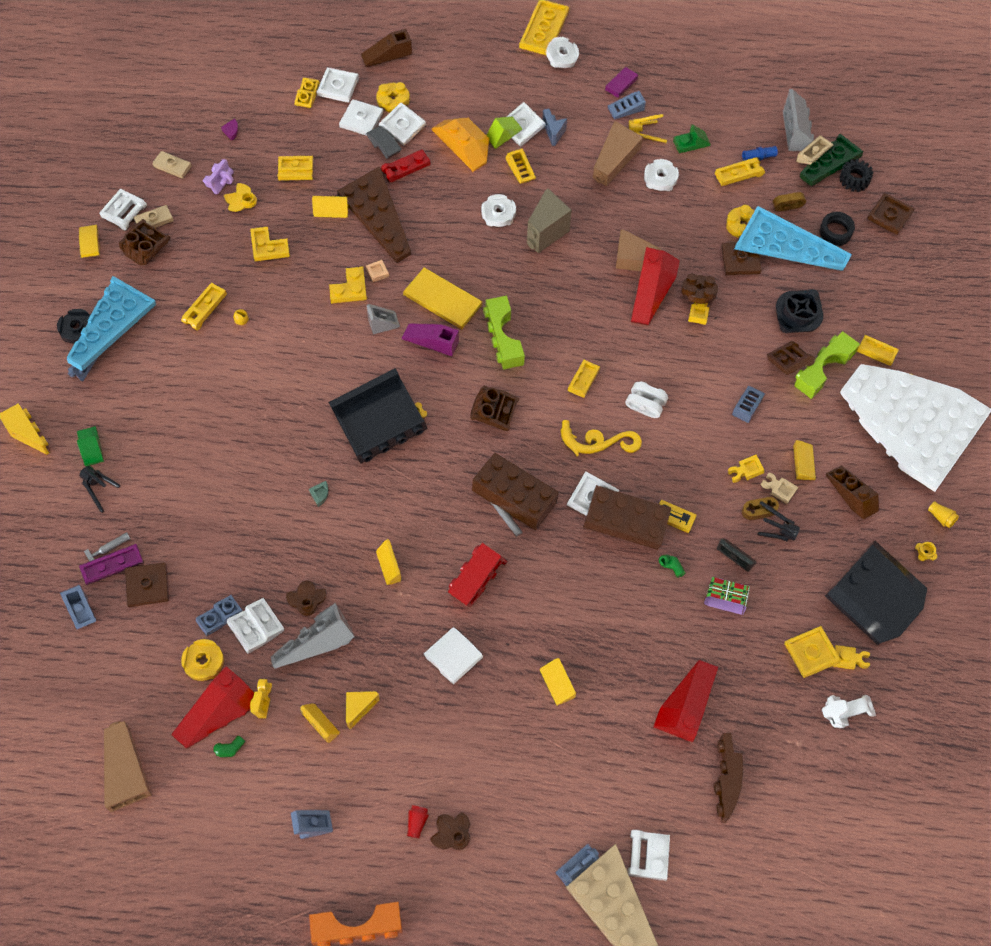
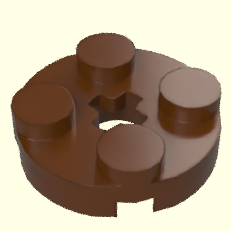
[681,273,718,304]

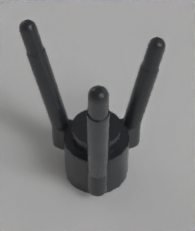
[79,466,120,513]
[758,501,800,542]

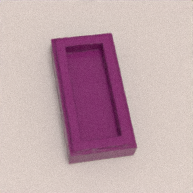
[605,67,638,98]

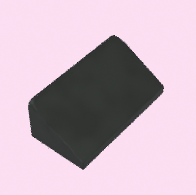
[717,538,756,572]

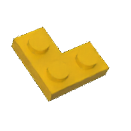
[250,227,290,261]
[329,267,367,304]

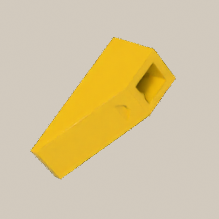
[0,403,49,455]

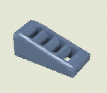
[608,91,646,120]
[732,385,765,423]

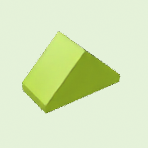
[486,116,523,149]

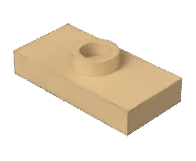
[152,151,192,179]
[134,205,173,228]

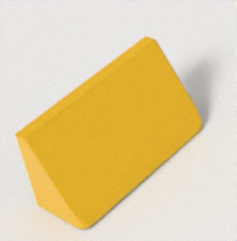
[312,196,349,218]
[793,440,816,480]
[376,539,401,585]
[539,658,576,706]
[300,704,340,743]

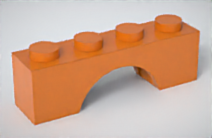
[309,902,402,946]

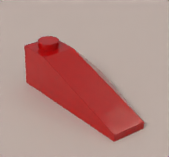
[631,247,680,325]
[653,660,718,742]
[171,666,254,749]

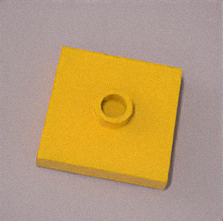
[784,626,841,678]

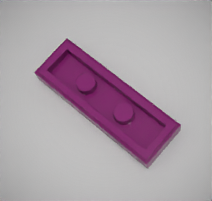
[79,544,144,585]

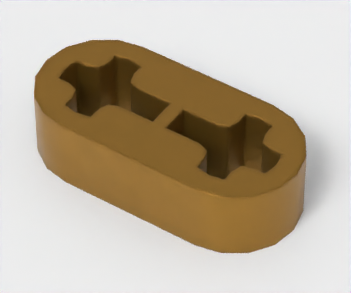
[772,192,806,212]
[742,497,779,520]

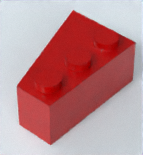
[448,543,508,608]

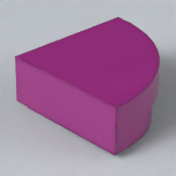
[221,119,238,141]

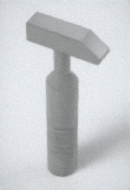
[84,532,130,561]

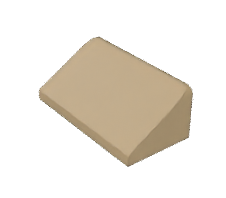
[797,135,833,165]

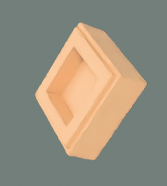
[366,260,389,282]

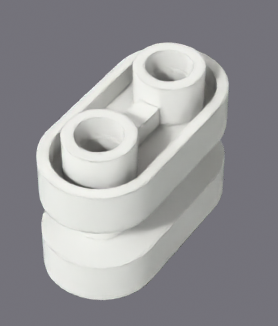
[625,381,668,418]

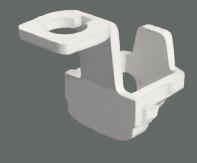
[822,695,876,728]

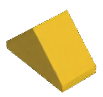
[346,691,380,730]

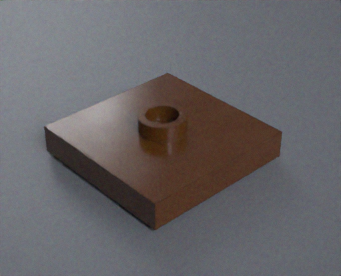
[867,193,915,235]
[721,242,762,275]
[125,562,169,607]

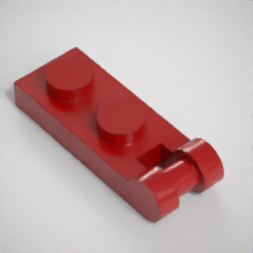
[381,149,431,182]

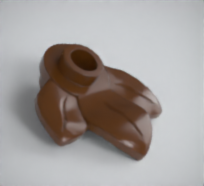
[286,580,326,616]
[430,812,470,850]

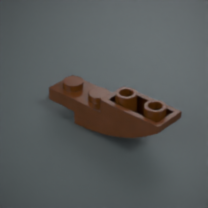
[714,733,743,823]

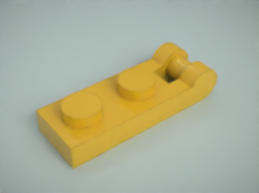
[715,158,765,186]
[181,282,227,330]

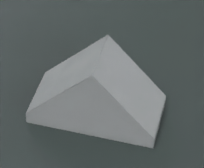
[367,304,400,334]

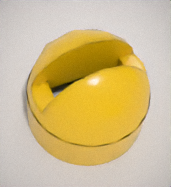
[233,309,249,325]

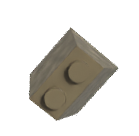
[527,189,572,253]

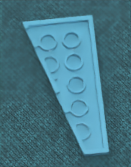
[734,206,852,271]
[67,276,156,371]

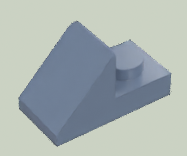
[542,109,567,146]
[60,584,96,629]
[291,810,333,839]

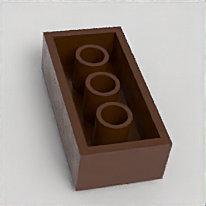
[472,453,559,531]
[583,485,671,550]

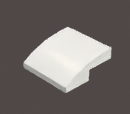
[227,598,284,654]
[424,627,483,684]

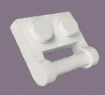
[100,189,147,230]
[628,830,670,881]

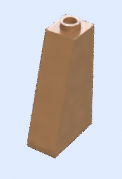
[593,121,643,186]
[104,721,152,812]

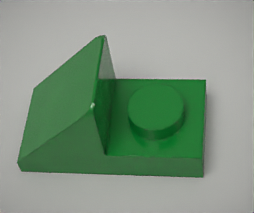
[673,124,711,153]
[77,426,104,467]

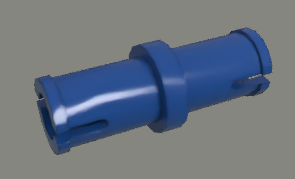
[742,146,778,161]

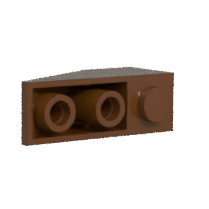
[361,29,412,67]
[826,465,879,519]

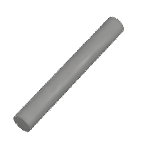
[490,502,523,537]

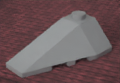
[271,603,354,669]

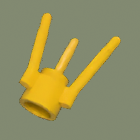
[629,114,667,143]

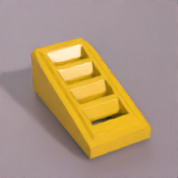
[505,148,536,184]

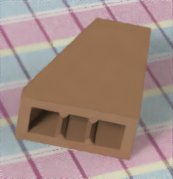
[616,229,661,271]

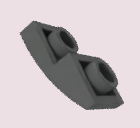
[366,126,402,159]

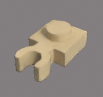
[761,473,798,504]

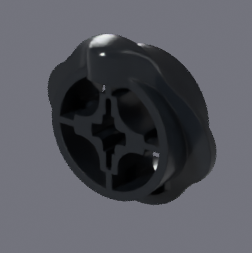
[776,289,824,334]

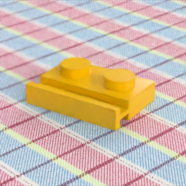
[278,156,313,180]

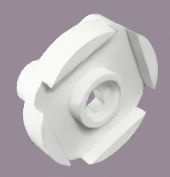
[546,37,579,68]
[644,159,679,191]
[481,194,516,227]

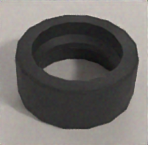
[819,212,855,246]

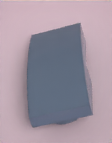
[196,595,242,636]

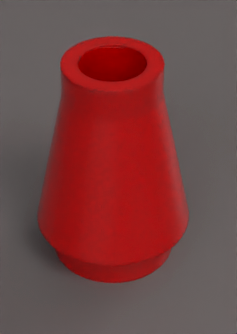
[407,805,429,839]

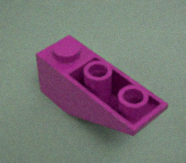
[402,323,459,356]

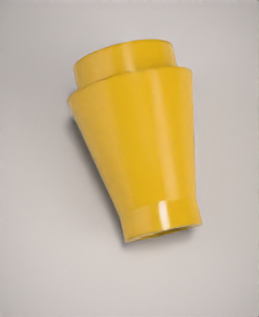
[928,502,959,528]

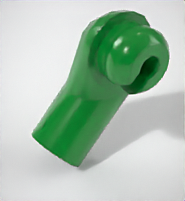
[659,555,686,578]
[213,735,246,757]

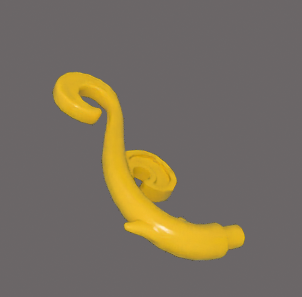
[560,420,642,456]

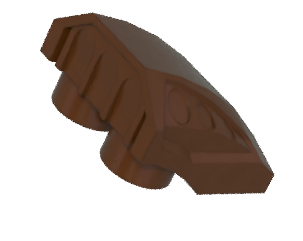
[119,219,170,265]
[470,385,519,431]

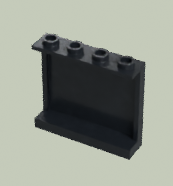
[328,368,428,464]

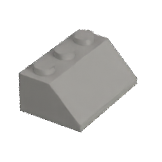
[783,89,814,151]

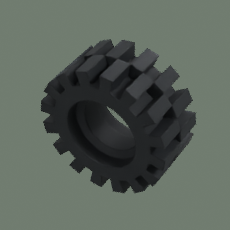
[839,159,873,192]

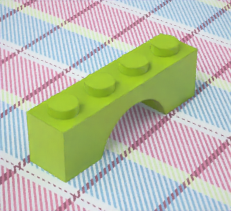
[483,295,525,370]
[794,331,860,399]

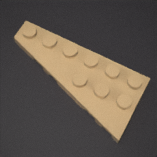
[566,844,658,946]

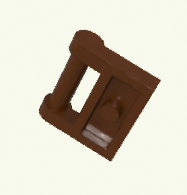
[767,341,815,375]

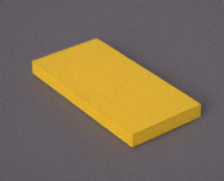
[519,0,569,55]
[403,268,482,330]

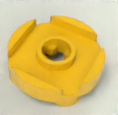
[376,82,410,113]
[726,205,755,238]
[181,639,224,681]

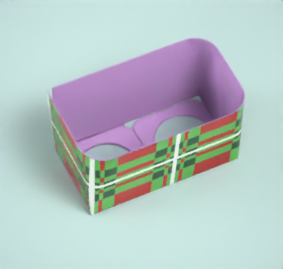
[704,577,750,615]

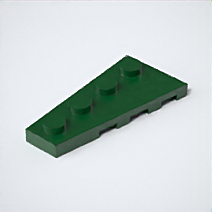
[800,134,863,187]

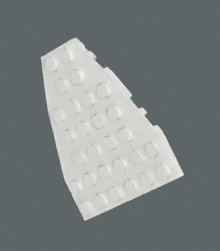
[840,364,991,492]

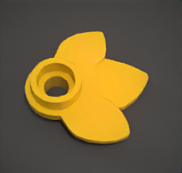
[224,183,257,212]

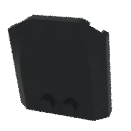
[825,541,927,645]

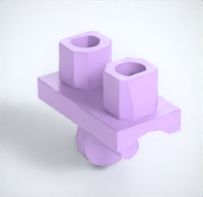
[203,159,234,194]

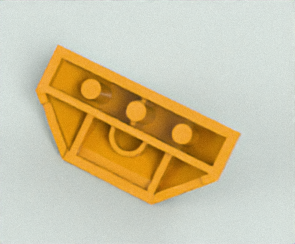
[432,118,489,172]

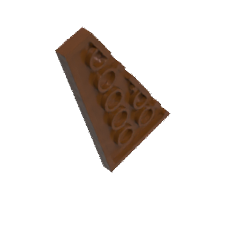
[337,166,411,263]

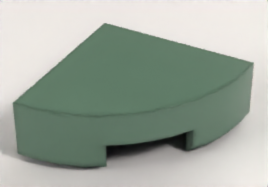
[309,481,329,507]

